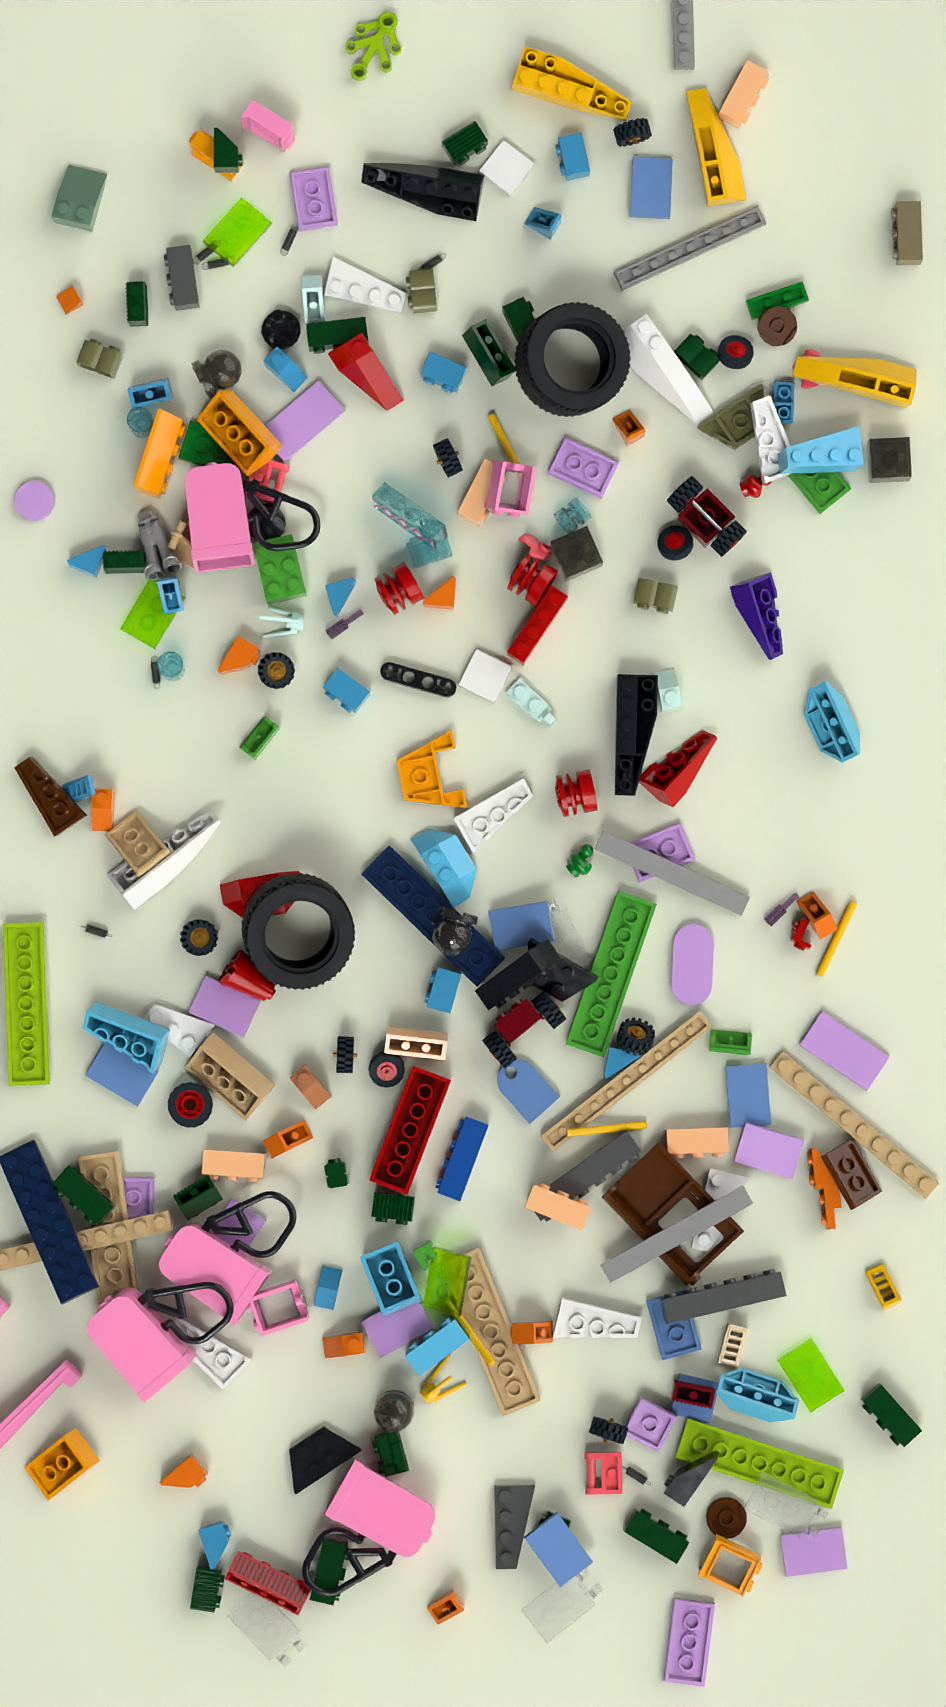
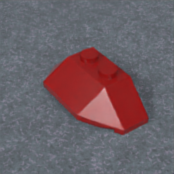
[220,871,300,917]

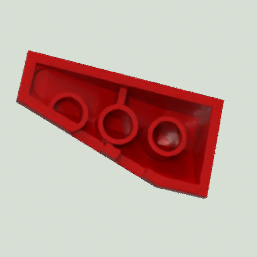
[328,332,404,411]
[639,730,717,807]

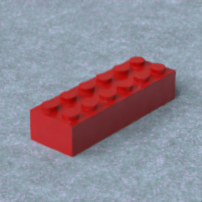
[369,1066,451,1195]

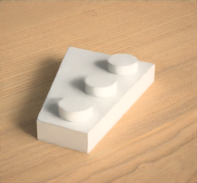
[143,1004,215,1057]

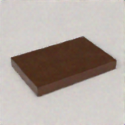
[821,1138,883,1210]

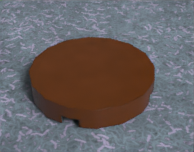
[757,306,797,346]
[706,1497,747,1539]

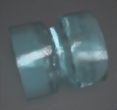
[127,407,154,438]
[554,498,592,535]
[157,652,186,681]

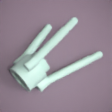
[258,606,304,639]

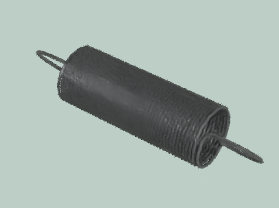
[280,225,298,256]
[193,241,221,264]
[418,253,446,270]
[202,257,235,270]
[151,656,161,689]
[81,924,112,938]
[622,1466,651,1485]

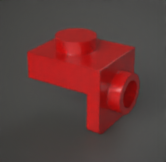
[790,918,812,951]

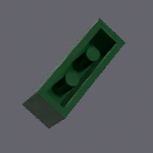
[306,317,369,354]
[462,319,516,387]
[52,1165,117,1225]
[861,1383,922,1447]
[623,1508,689,1564]
[309,1538,351,1606]

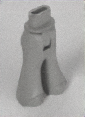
[138,510,182,580]

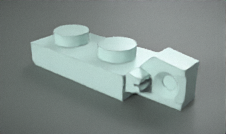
[506,678,556,726]

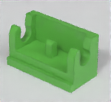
[239,716,280,760]
[709,1029,752,1055]
[413,1240,437,1271]

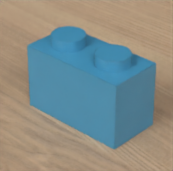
[555,133,590,181]
[420,352,467,393]
[127,378,173,409]
[323,668,370,713]
[424,968,461,1014]

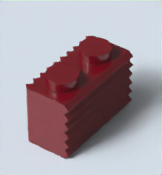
[670,1380,716,1409]

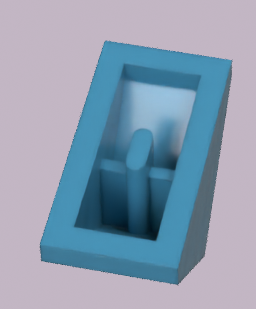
[524,207,562,240]
[67,545,107,578]
[157,576,184,614]
[325,577,357,617]
[603,1047,640,1079]
[314,1266,343,1310]

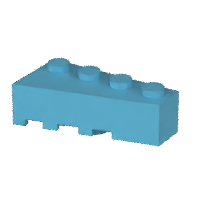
[778,426,864,474]
[83,1002,170,1073]

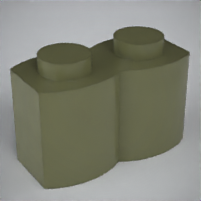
[406,269,437,314]
[76,339,123,379]
[634,578,678,614]

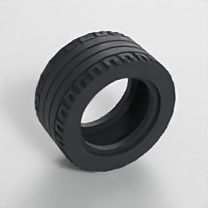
[514,302,631,417]
[241,873,355,990]

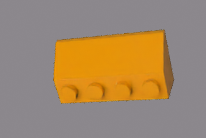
[196,389,283,476]
[133,409,186,499]

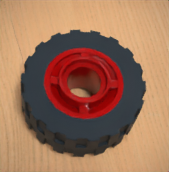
[168,1082,213,1128]

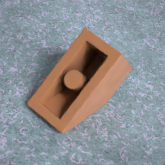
[289,1065,331,1109]

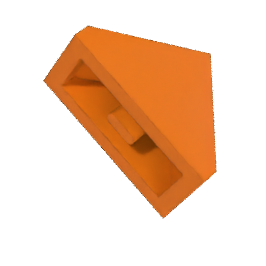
[612,410,646,446]
[423,576,456,610]
[427,1589,464,1625]

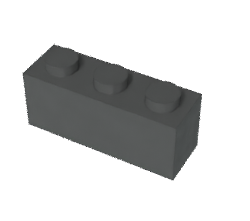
[164,245,200,311]

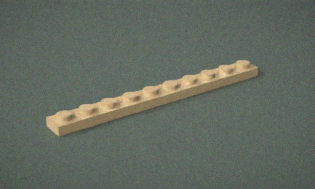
[540,1011,712,1152]
[769,1052,939,1199]
[0,1210,174,1271]

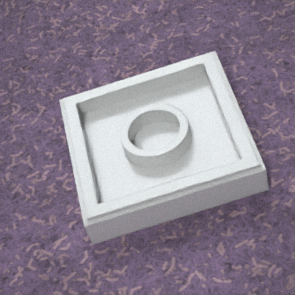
[479,140,535,196]
[458,649,512,703]

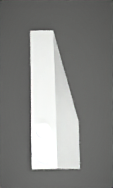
[624,314,715,426]
[107,810,221,910]

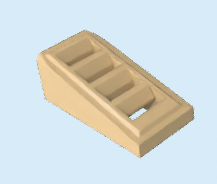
[718,1323,748,1368]

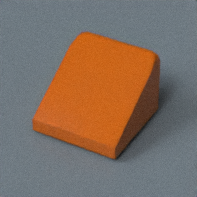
[56,285,83,314]

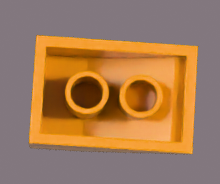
[24,1428,100,1501]

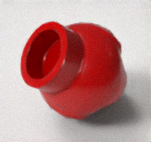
[739,474,772,498]

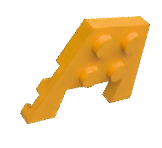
[396,730,467,808]

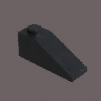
[664,1450,720,1507]

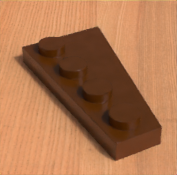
[14,756,88,837]

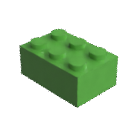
[253,534,307,605]

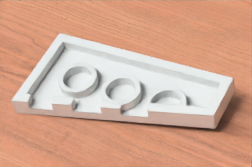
[324,257,406,314]
[453,778,533,853]
[691,1169,749,1252]
[553,1298,642,1338]
[175,1319,252,1390]

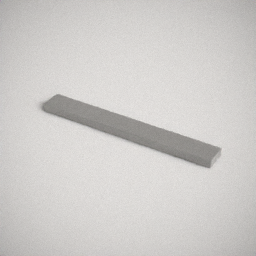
[614,206,766,291]
[594,831,750,916]
[600,1185,753,1283]

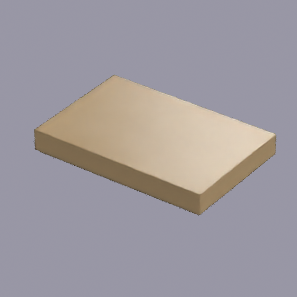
[105,810,171,877]

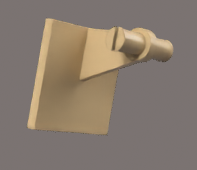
[168,520,194,568]

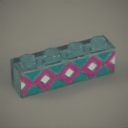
[372,482,448,550]

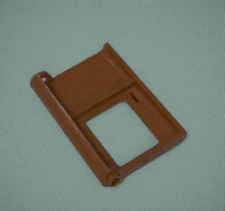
[602,1142,744,1286]

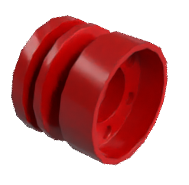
[507,553,558,607]
[374,562,424,615]
[555,769,598,817]

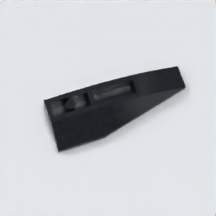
[361,163,484,221]
[615,674,658,796]

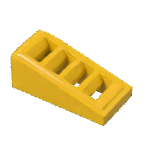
[865,1263,902,1310]

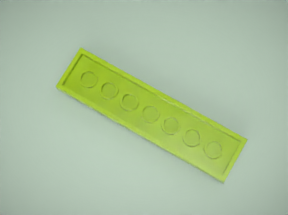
[3,922,50,1086]
[675,1418,844,1509]

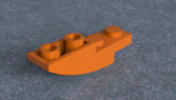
[807,1148,842,1230]

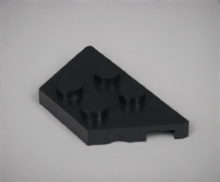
[528,938,599,1002]
[289,1426,362,1494]

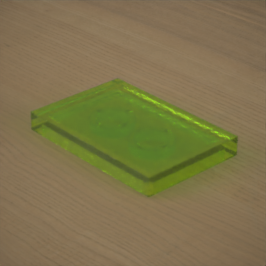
[203,197,272,267]
[120,580,185,649]
[423,1246,471,1317]
[777,1338,845,1413]

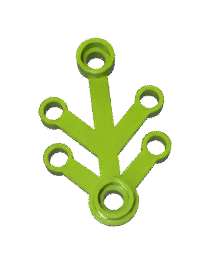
[345,12,402,81]

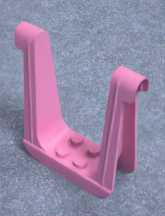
[0,1296,83,1449]

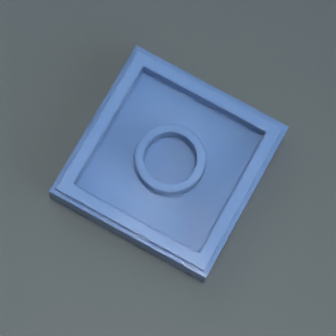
[671,1373,718,1423]

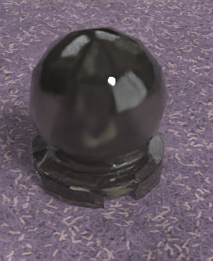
[191,349,242,399]
[433,906,478,956]
[373,1390,415,1433]

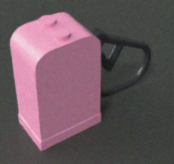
[185,462,321,573]
[159,1191,297,1325]
[87,1282,234,1403]
[302,1459,435,1596]

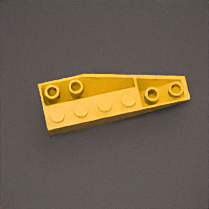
[512,46,632,121]
[686,88,746,207]
[792,356,917,408]

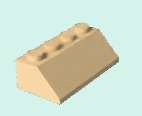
[185,1033,275,1120]

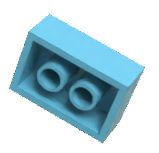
[360,1241,423,1316]
[405,1317,469,1376]

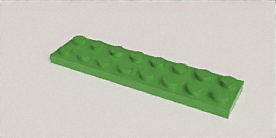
[566,891,657,1058]

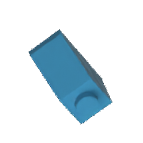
[263,347,307,392]
[199,1521,232,1570]

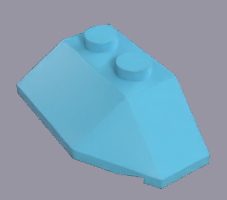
[804,681,860,763]
[411,829,477,907]
[716,1368,799,1422]

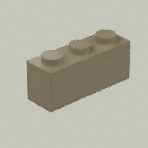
[891,201,923,265]

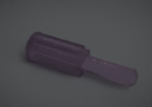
[325,610,363,640]
[764,893,799,927]

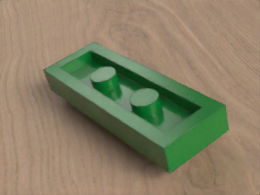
[745,281,809,320]

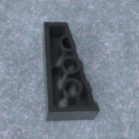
[475,939,562,1011]

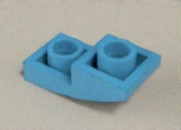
[773,382,795,423]

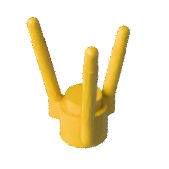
[419,1354,467,1404]

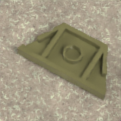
[697,384,764,450]

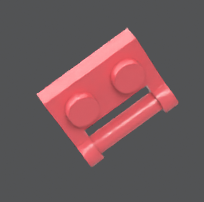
[245,460,290,504]
[584,1452,622,1495]

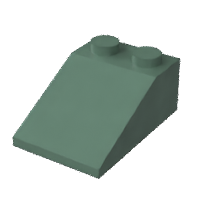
[51,165,107,232]

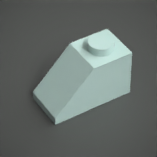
[301,275,325,323]
[654,669,683,712]

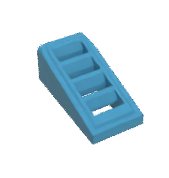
[62,775,96,803]

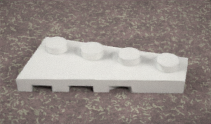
[750,396,792,485]

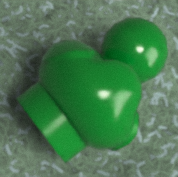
[566,844,594,878]

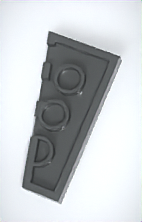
[494,1485,535,1569]

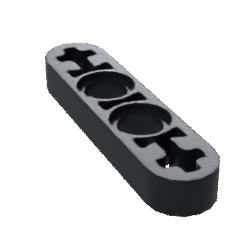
[380,662,456,698]

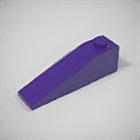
[730,572,783,660]

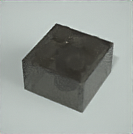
[867,437,912,483]
[550,526,603,582]

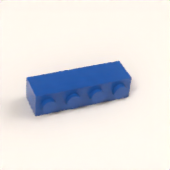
[435,1116,489,1201]

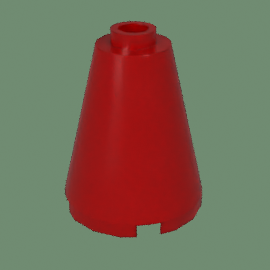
[218,949,276,1001]

